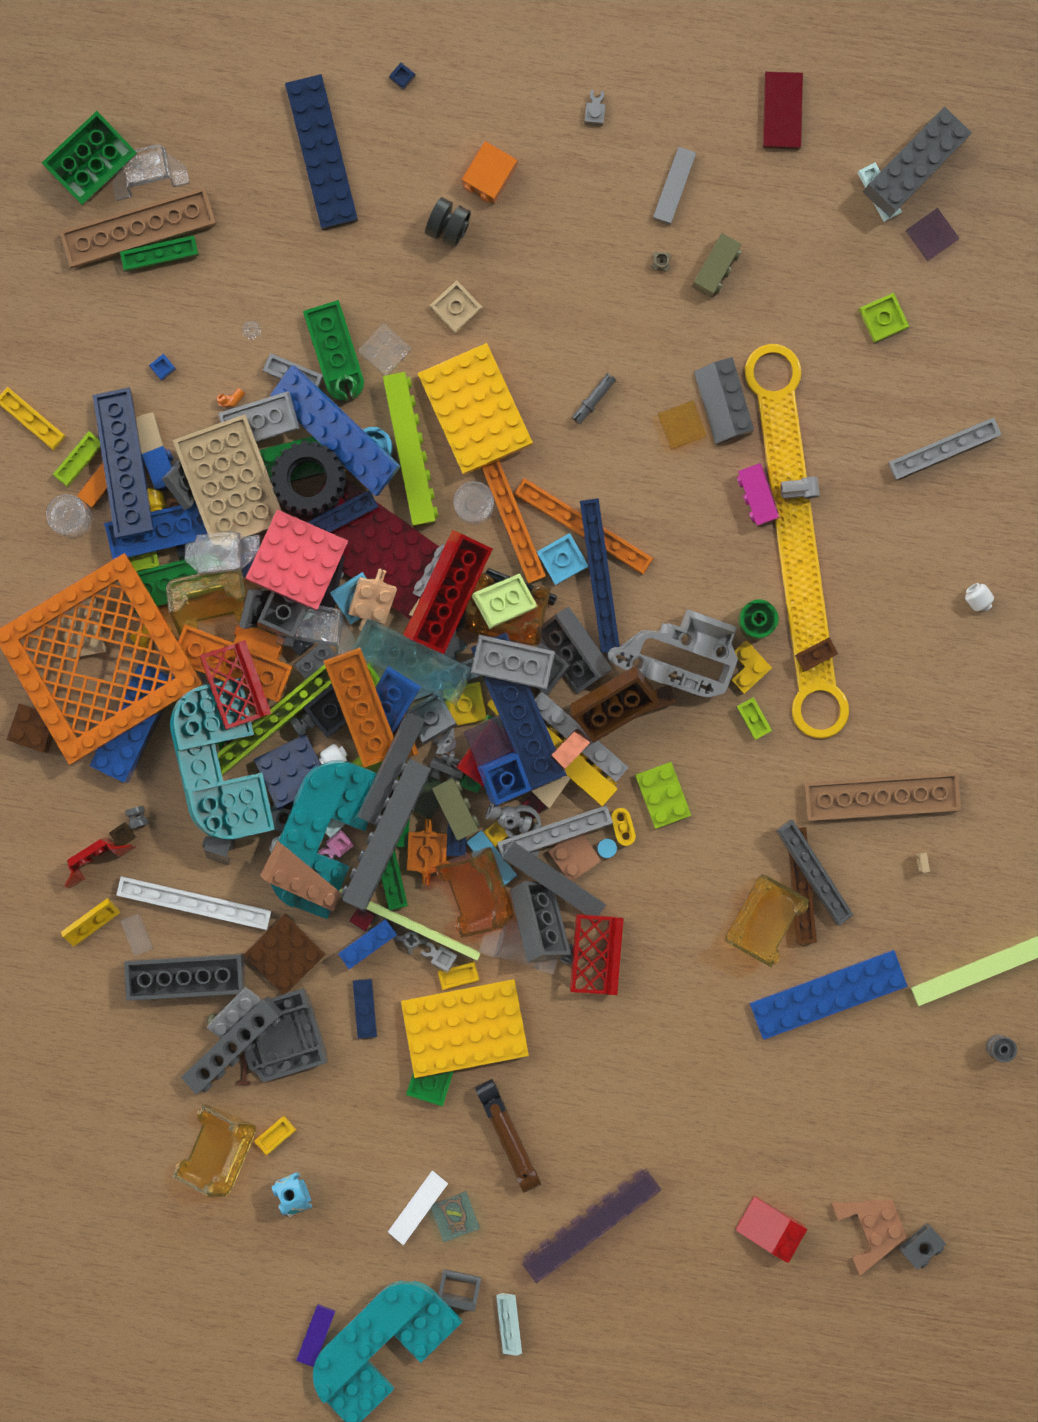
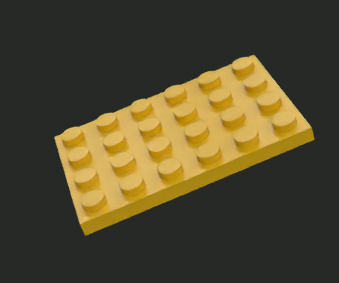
[417,343,533,476]
[401,979,529,1078]

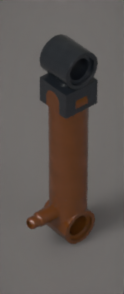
[475,1079,542,1193]

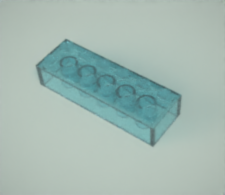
[352,618,472,706]

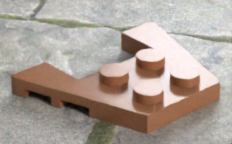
[831,1199,907,1276]

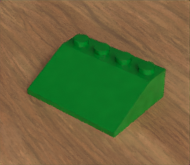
[41,111,138,206]

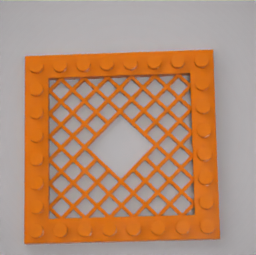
[0,553,204,765]

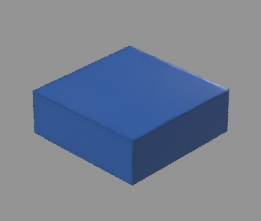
[149,353,176,381]

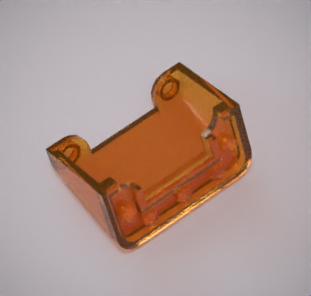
[465,574,551,646]
[436,847,513,938]

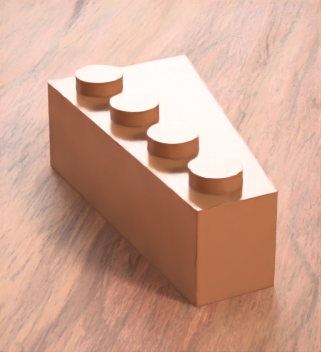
[260,841,341,911]

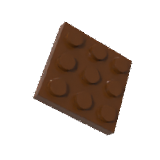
[244,914,326,994]

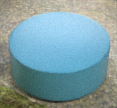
[597,839,617,858]

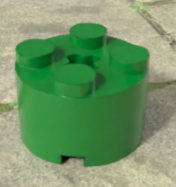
[738,599,779,640]

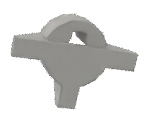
[433,728,457,755]
[395,931,428,954]

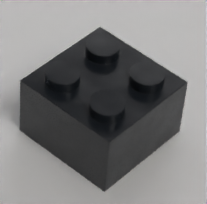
[303,685,347,738]

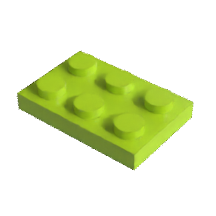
[635,762,691,829]

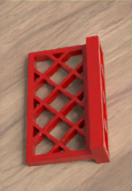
[199,640,271,730]
[570,914,624,995]

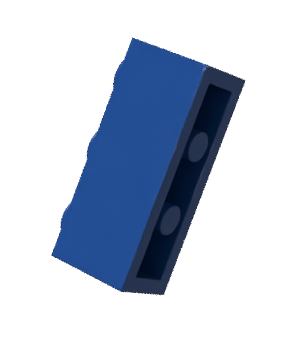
[338,918,398,969]

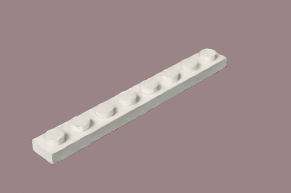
[117,876,272,930]

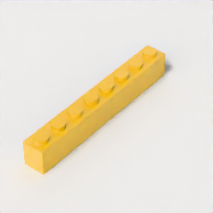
[487,699,617,806]

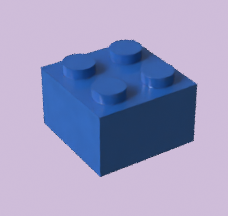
[477,752,531,805]

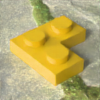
[731,640,772,694]

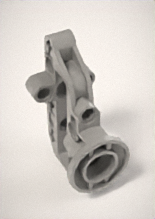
[608,609,738,697]

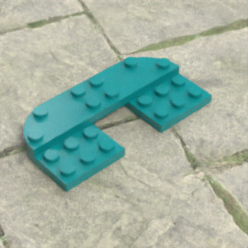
[170,678,275,840]
[270,760,377,919]
[313,1280,463,1422]

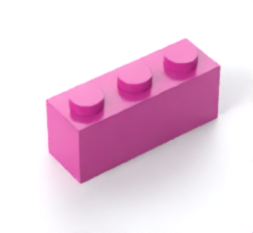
[737,463,781,526]

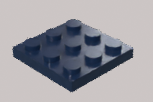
[254,734,321,810]

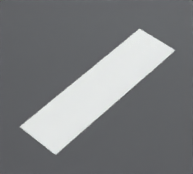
[388,1170,448,1245]

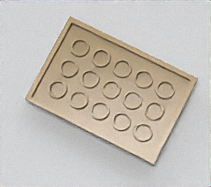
[173,414,282,549]

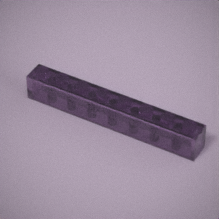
[522,1168,661,1284]

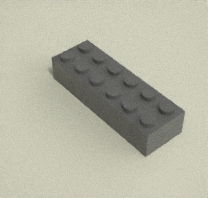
[863,107,972,218]
[124,953,246,1001]

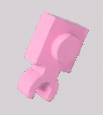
[318,830,354,859]

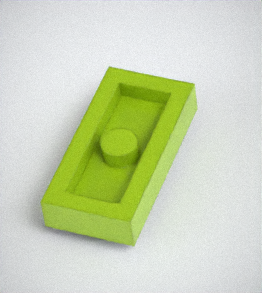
[736,697,772,740]

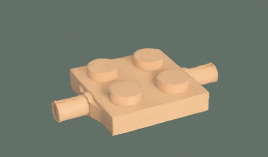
[348,569,397,631]

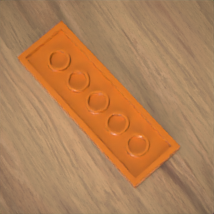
[178,624,293,702]
[324,647,394,768]

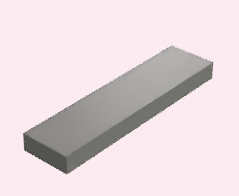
[653,147,696,225]

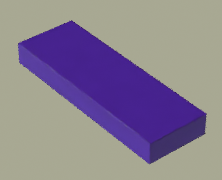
[296,1304,335,1367]

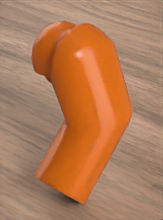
[217,388,245,407]

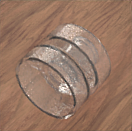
[453,481,494,526]
[46,494,93,539]

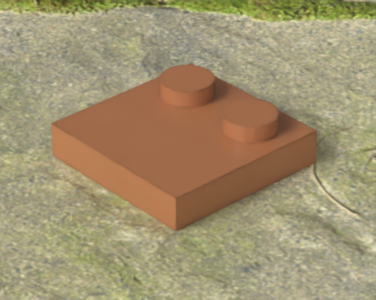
[548,835,601,881]

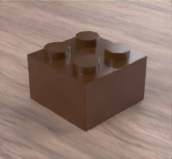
[6,704,53,753]

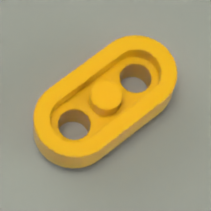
[611,808,636,846]

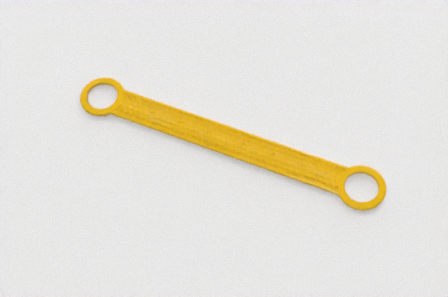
[744,344,849,739]

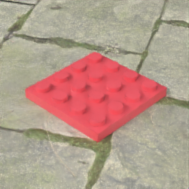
[246,510,348,611]

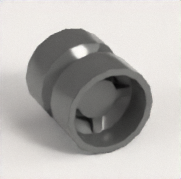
[986,1034,1017,1063]

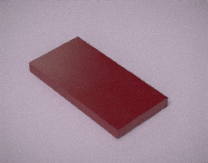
[763,71,803,149]

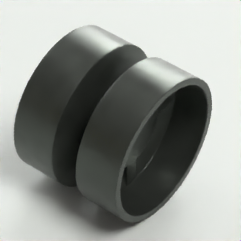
[425,197,471,248]

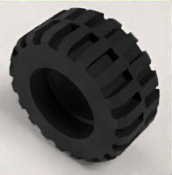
[271,441,346,518]

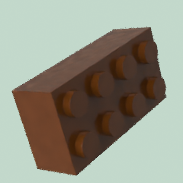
[571,665,659,743]

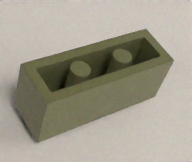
[692,233,742,298]
[432,778,480,841]

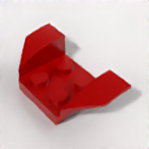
[65,838,136,888]

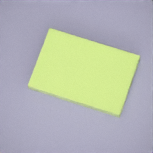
[471,574,538,629]

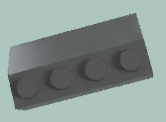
[694,357,754,444]
[257,591,307,638]
[534,607,612,694]
[510,881,571,963]

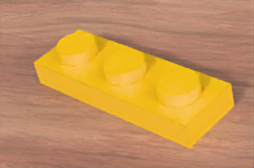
[61,898,120,947]

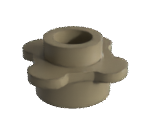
[652,251,671,271]

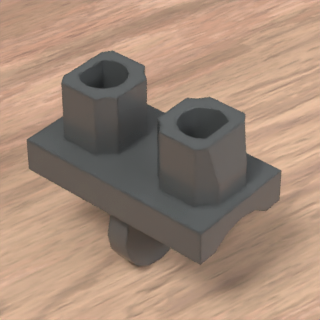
[429,751,464,781]

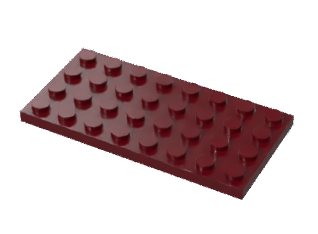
[298,479,439,620]

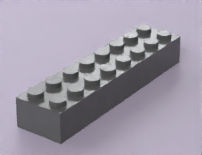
[341,759,431,912]

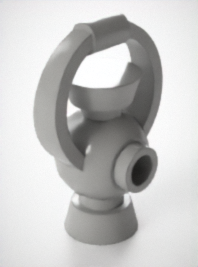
[485,803,542,838]

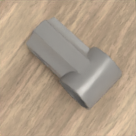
[780,477,820,499]

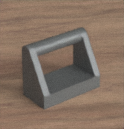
[438,1269,481,1312]

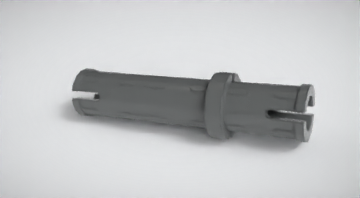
[572,373,616,425]

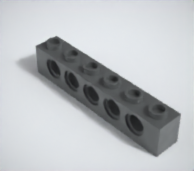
[181,997,284,1095]

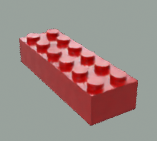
[404,530,493,654]

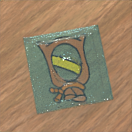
[431,1191,480,1242]

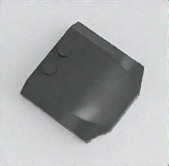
[244,988,328,1082]

